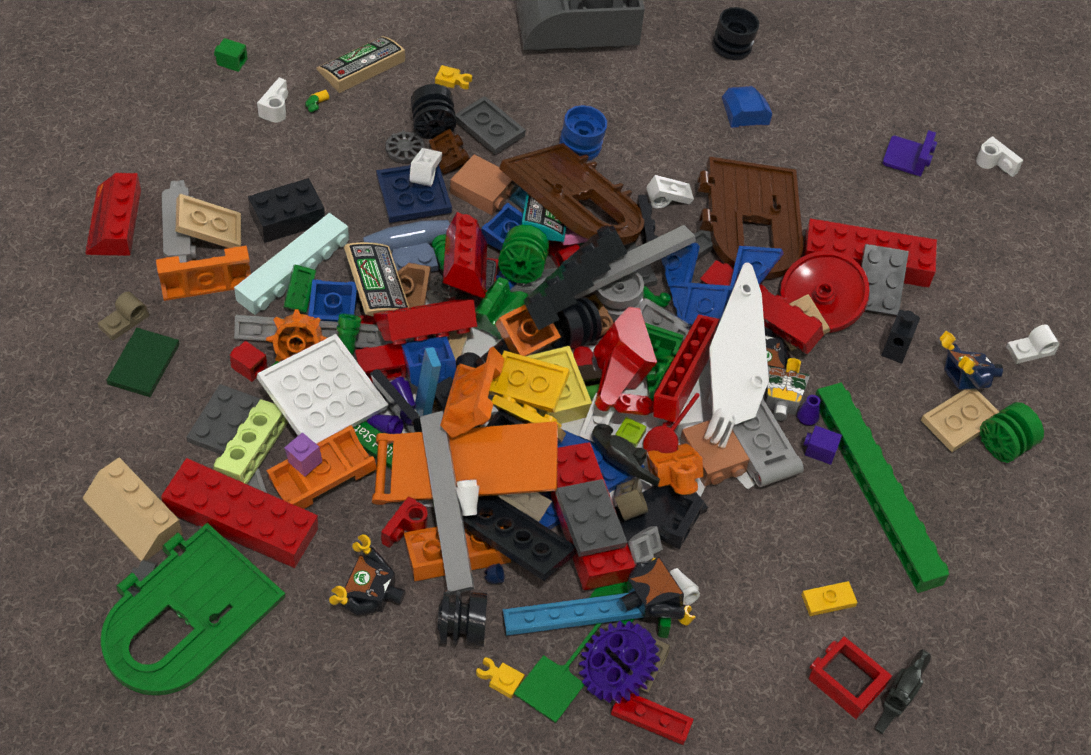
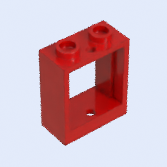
[808,636,892,719]

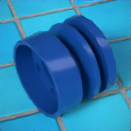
[559,105,607,161]

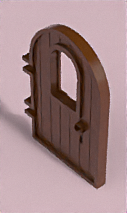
[499,143,644,245]
[697,157,803,279]

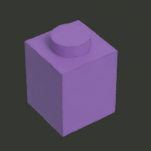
[284,432,322,477]

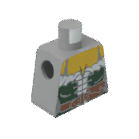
[764,366,810,421]

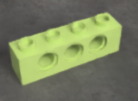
[214,399,288,484]

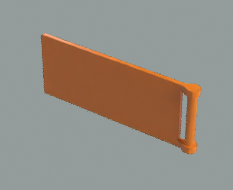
[372,421,558,505]

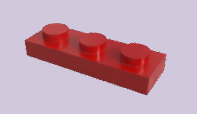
[611,693,694,745]

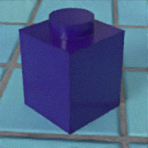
[803,425,842,465]

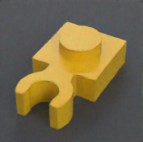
[435,65,472,89]
[476,657,525,699]

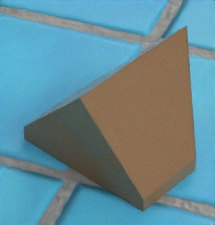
[397,263,431,307]

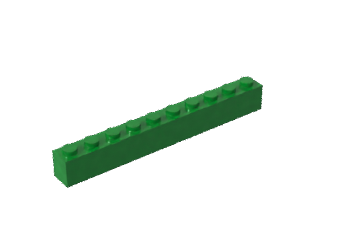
[815,382,949,593]

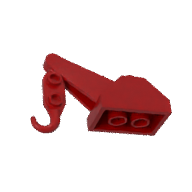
[593,307,673,427]

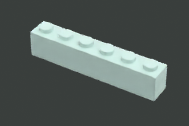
[234,213,349,315]

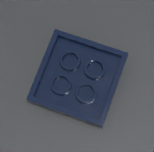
[376,164,452,223]

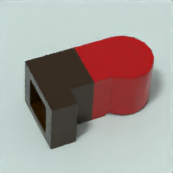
[573,346,602,386]

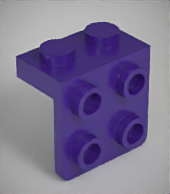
[882,130,937,177]

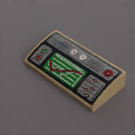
[317,36,405,93]
[344,242,409,317]

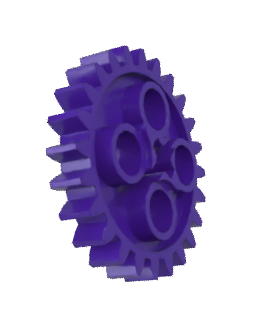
[579,621,660,703]

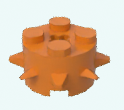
[266,309,327,362]

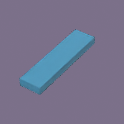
[415,347,441,417]

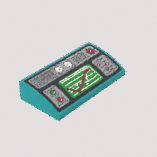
[522,193,566,242]

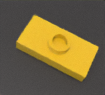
[802,581,858,616]

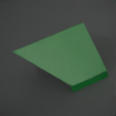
[646,355,674,401]

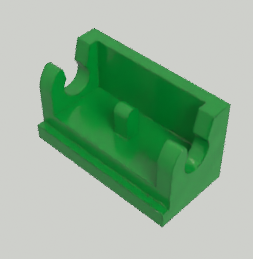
[645,323,684,358]

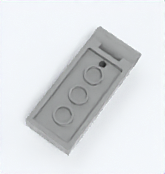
[708,391,804,487]

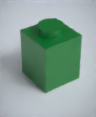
[214,38,248,72]

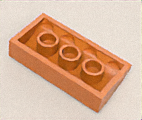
[404,516,511,581]

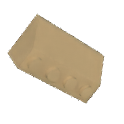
[83,457,182,562]

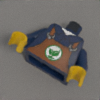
[940,331,1003,390]

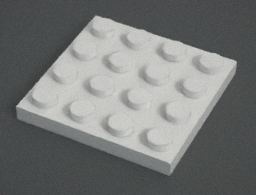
[257,334,388,444]

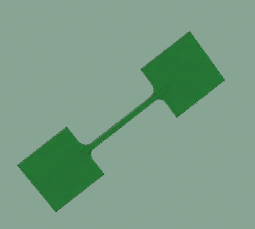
[514,582,636,723]

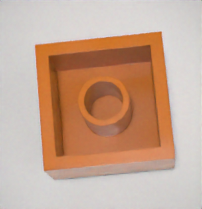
[495,305,561,356]

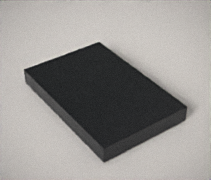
[370,369,422,433]

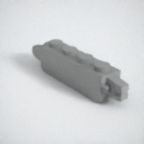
[162,180,197,263]

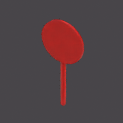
[643,393,700,453]

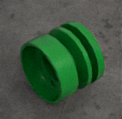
[498,225,549,284]
[980,402,1044,463]

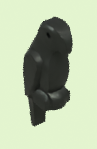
[591,424,660,486]
[875,649,931,734]

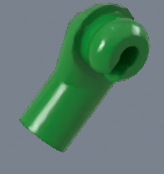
[643,286,671,308]

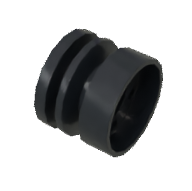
[712,7,759,60]
[411,84,456,139]
[551,297,602,350]
[437,590,487,647]

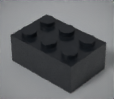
[248,178,325,243]

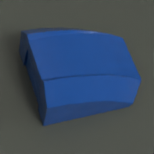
[722,86,772,128]
[481,203,523,250]
[308,279,358,322]
[401,336,456,387]

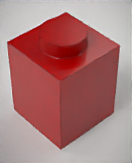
[230,341,268,382]

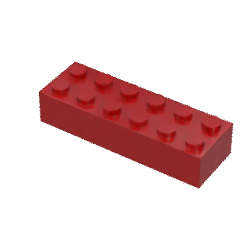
[803,218,937,288]
[549,442,635,590]
[161,458,318,568]

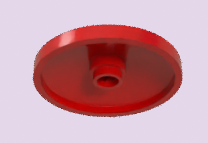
[781,251,869,333]

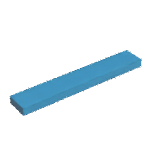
[503,593,644,636]

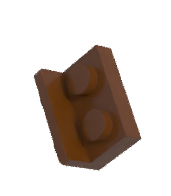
[429,129,470,174]

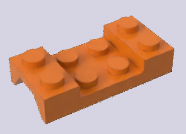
[156,246,251,301]
[440,347,505,438]
[266,425,376,509]

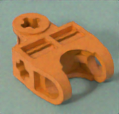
[647,443,703,495]

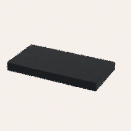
[614,485,708,552]

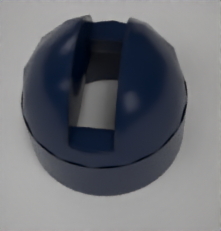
[484,563,505,584]

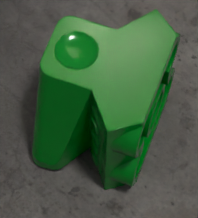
[474,277,529,339]

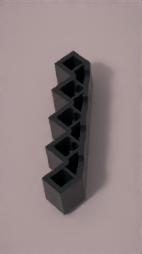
[524,225,627,330]

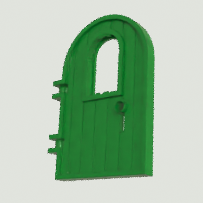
[101,523,285,695]

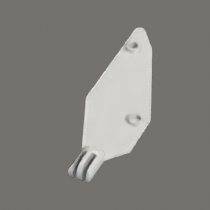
[704,263,769,448]

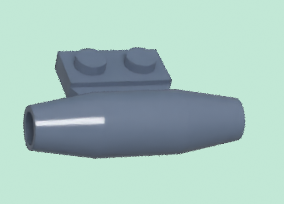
[363,220,450,272]

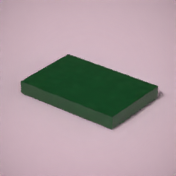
[106,328,180,397]

